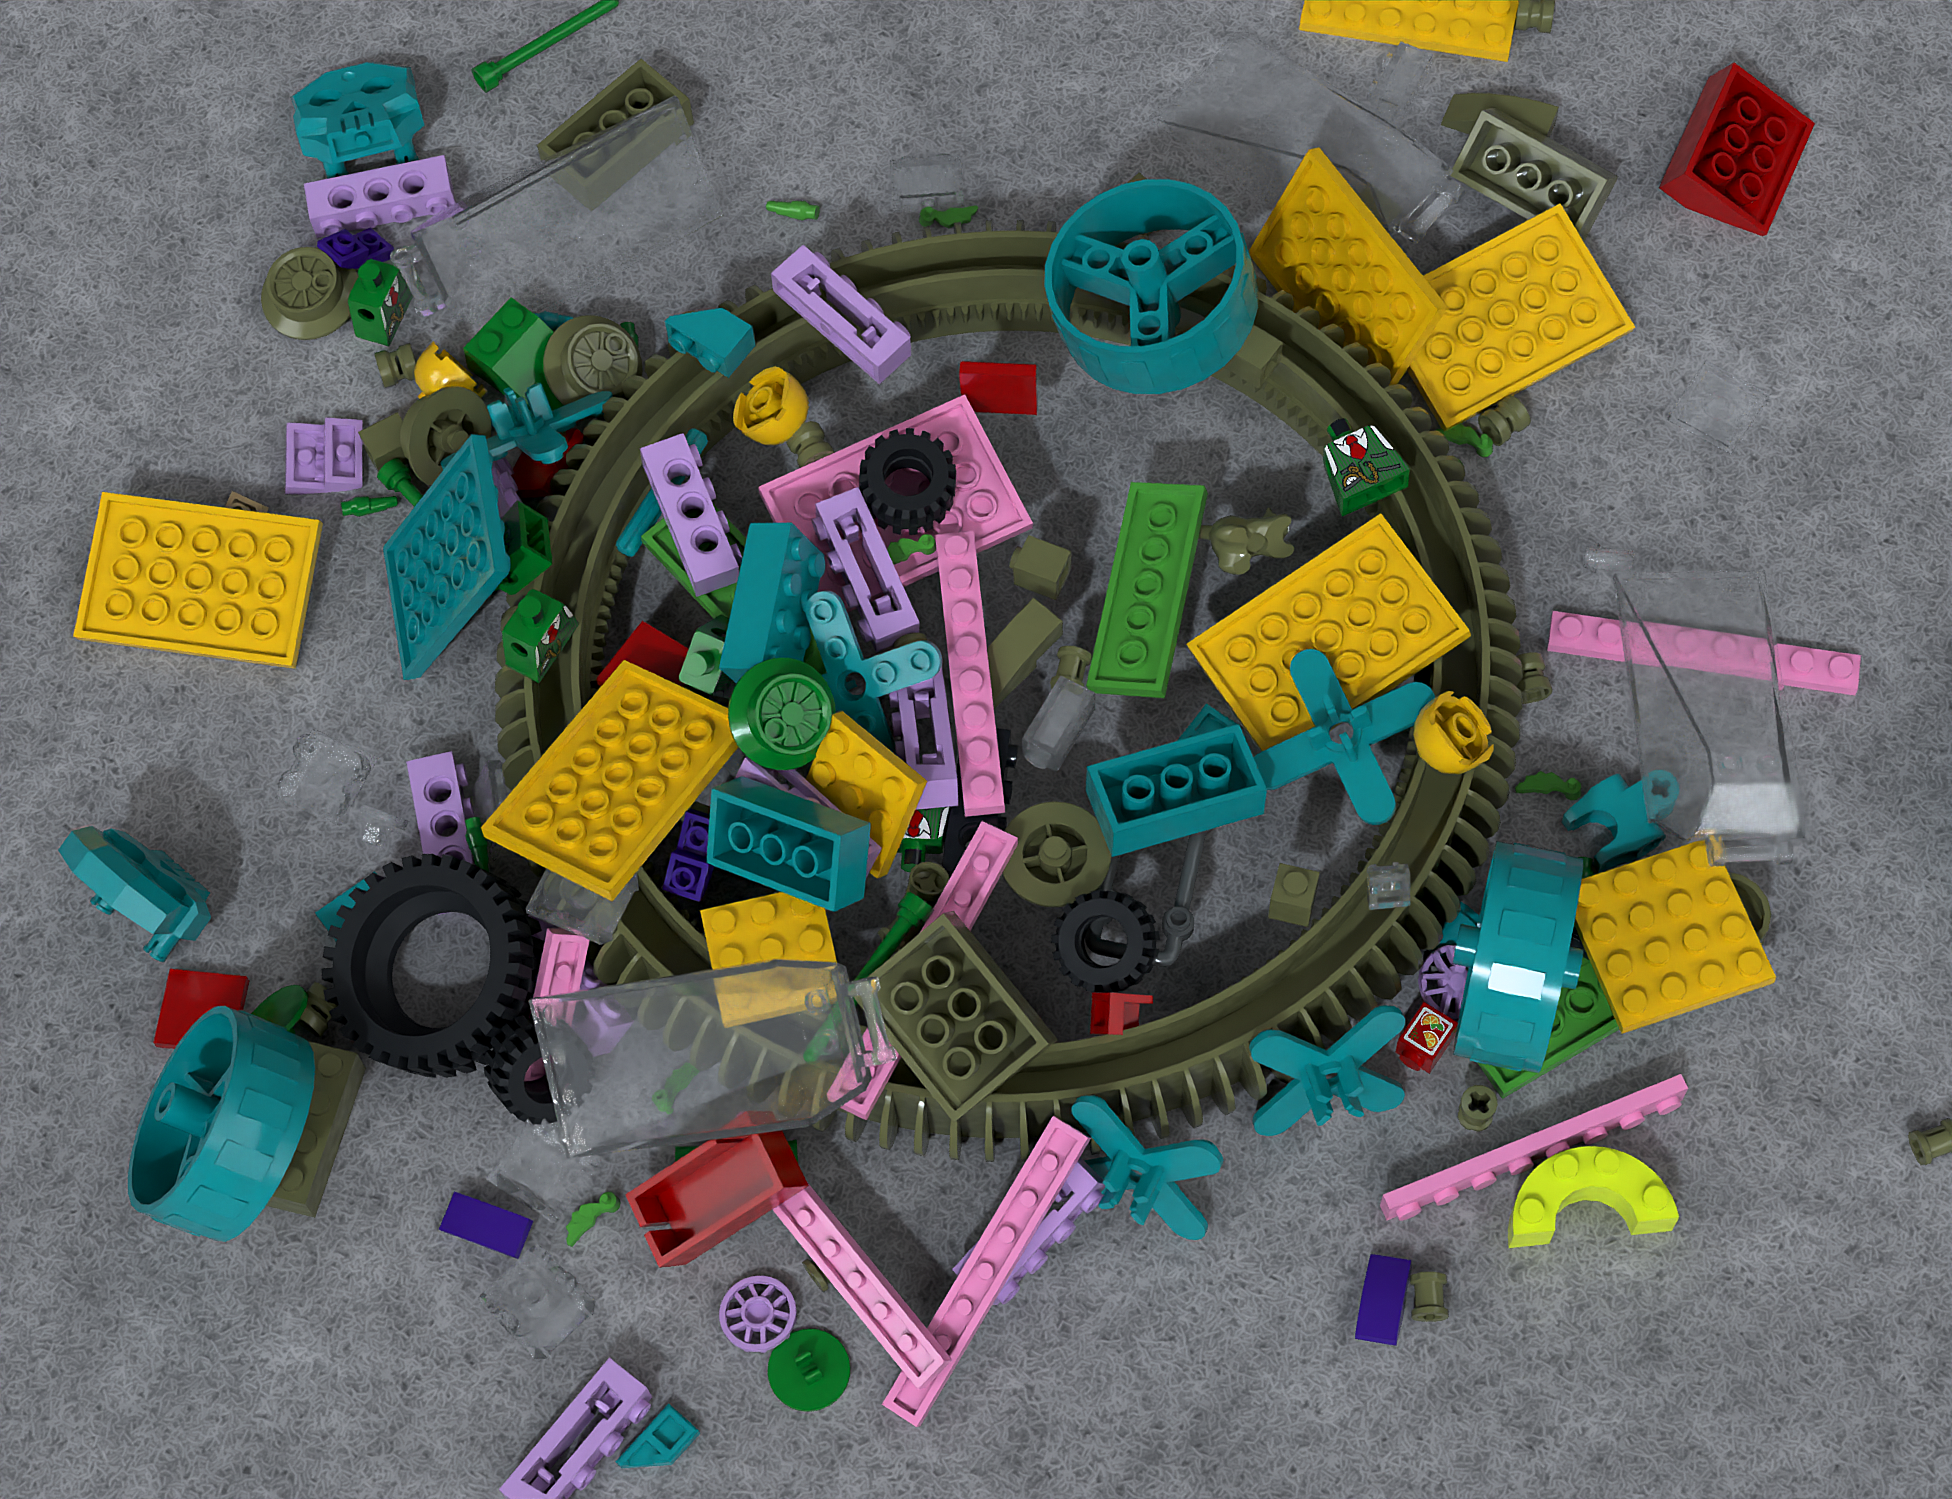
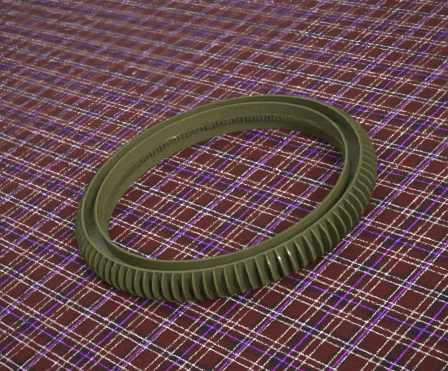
[495,220,1523,1162]

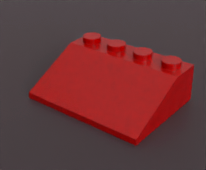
[1659,62,1815,236]

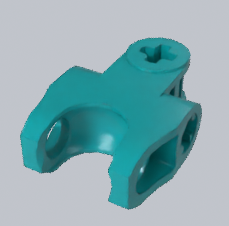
[1562,770,1683,873]

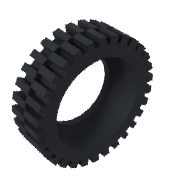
[322,854,545,1078]

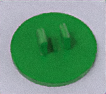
[251,985,308,1034]
[767,1329,851,1412]

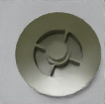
[261,247,358,340]
[543,315,643,417]
[400,386,491,486]
[1002,801,1111,907]

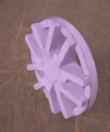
[1418,945,1468,1020]
[719,1276,797,1353]

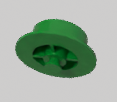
[728,658,836,770]

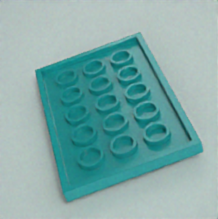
[383,434,511,680]

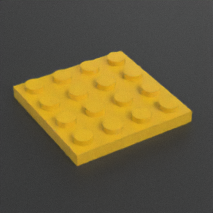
[1574,836,1776,1034]

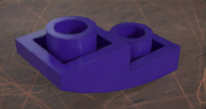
[317,227,394,269]
[662,808,714,902]
[439,1191,533,1259]
[1355,1254,1412,1346]

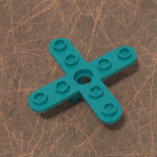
[441,383,613,470]
[805,590,942,755]
[1254,649,1435,825]
[1249,1005,1405,1136]
[1072,1095,1224,1240]

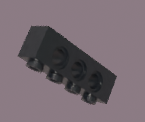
[942,728,1018,879]

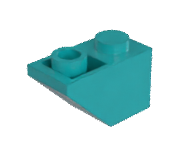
[664,308,756,378]

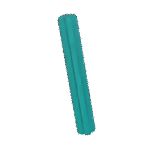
[616,428,708,557]

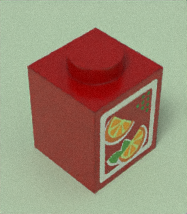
[1395,1002,1458,1074]

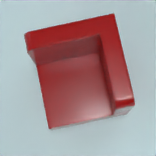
[1090,993,1153,1035]

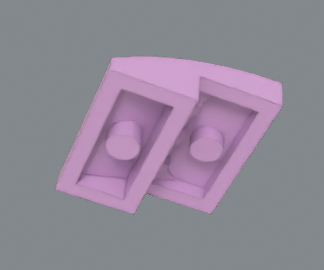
[285,418,362,494]

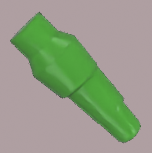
[766,201,820,221]

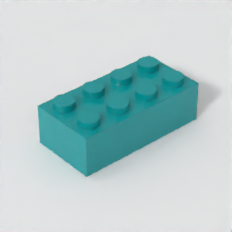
[719,523,825,684]
[1086,724,1267,857]
[706,776,871,912]

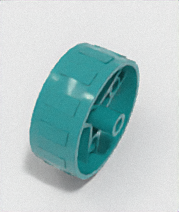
[1044,179,1258,394]
[1452,841,1584,1073]
[128,1006,315,1242]

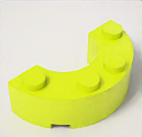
[1508,1146,1679,1248]

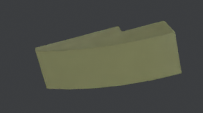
[1441,93,1559,137]
[987,597,1063,709]

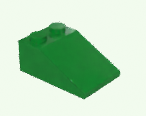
[463,297,564,411]

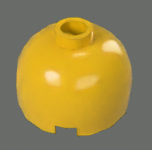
[414,341,488,399]
[733,366,809,445]
[1413,691,1494,774]

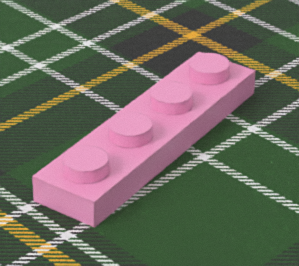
[524,928,590,1081]

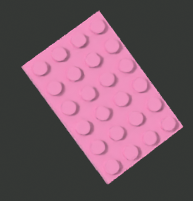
[758,394,1033,613]

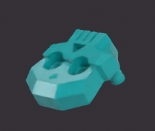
[291,61,425,179]
[58,826,212,962]

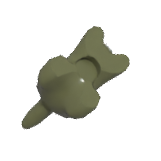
[1198,507,1294,575]

